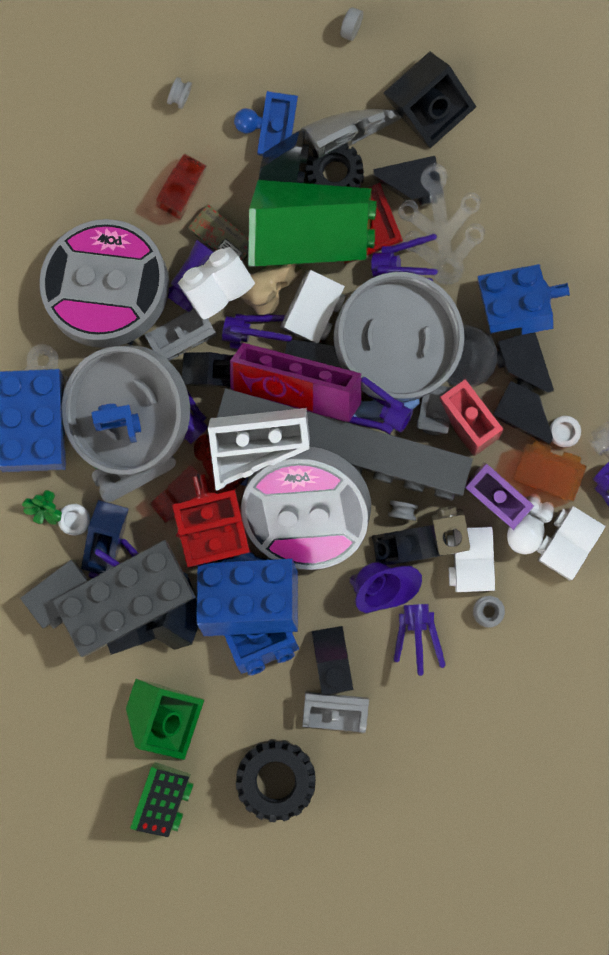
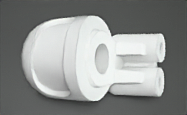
[507,494,554,555]

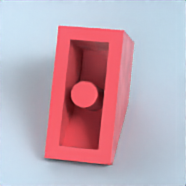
[439,379,504,456]

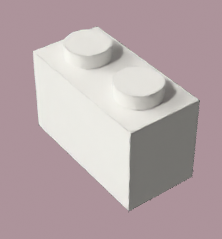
[280,270,345,343]

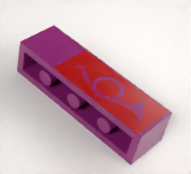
[230,343,362,422]

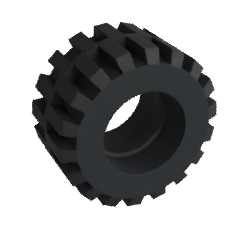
[236,739,316,822]

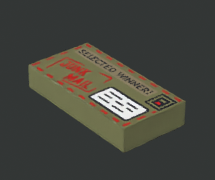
[188,204,249,262]

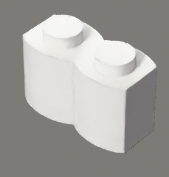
[178,247,255,320]
[537,506,605,580]
[447,527,495,592]

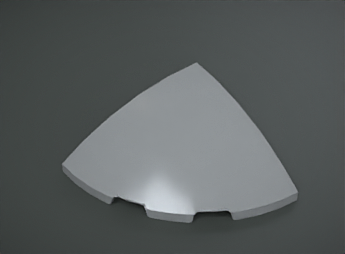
[301,109,401,158]

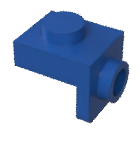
[91,404,141,443]

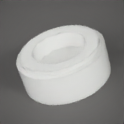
[550,416,581,448]
[58,504,90,536]

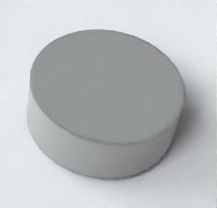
[340,7,363,41]

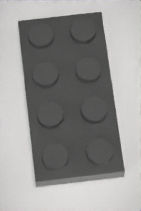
[53,540,196,657]

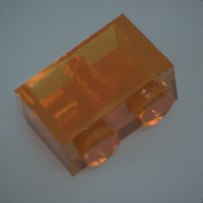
[512,440,587,502]

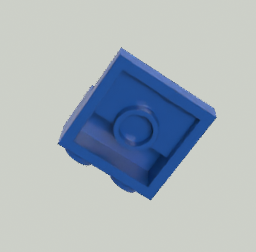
[224,632,299,675]

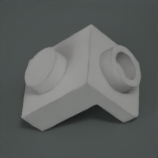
[417,386,452,435]

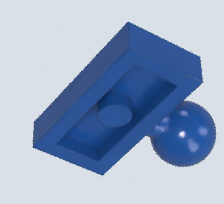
[234,91,298,156]

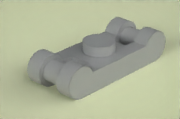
[92,455,176,502]

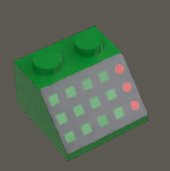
[130,762,194,837]

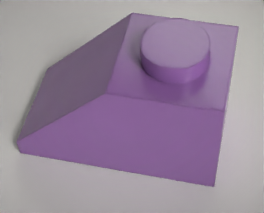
[465,462,534,530]

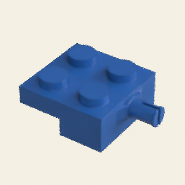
[477,264,570,335]

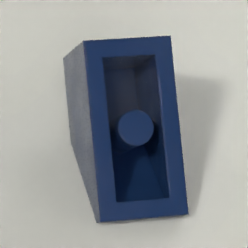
[81,500,129,574]

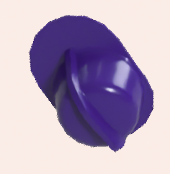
[350,562,422,613]

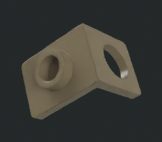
[431,506,470,555]

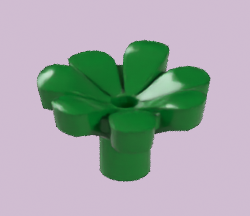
[22,490,62,525]

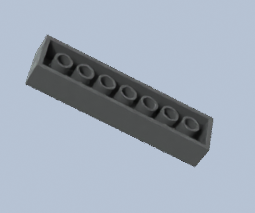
[217,388,473,501]

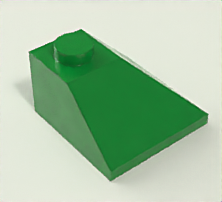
[126,678,204,760]

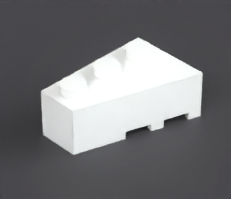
[208,408,310,491]

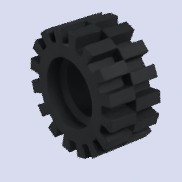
[306,143,364,188]

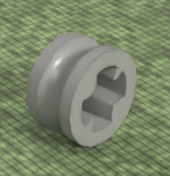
[167,77,192,109]
[388,501,418,521]

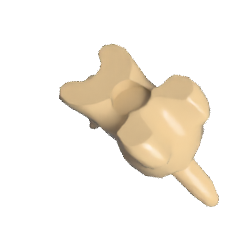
[240,264,302,315]

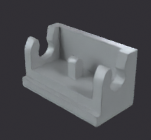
[145,308,217,361]
[302,692,369,733]

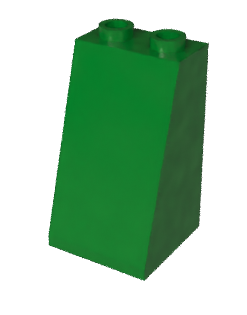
[248,180,377,266]

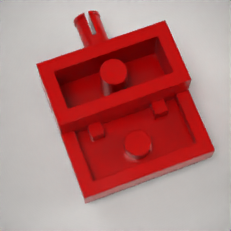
[172,474,250,568]

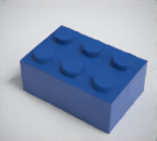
[0,369,66,472]
[197,559,298,636]

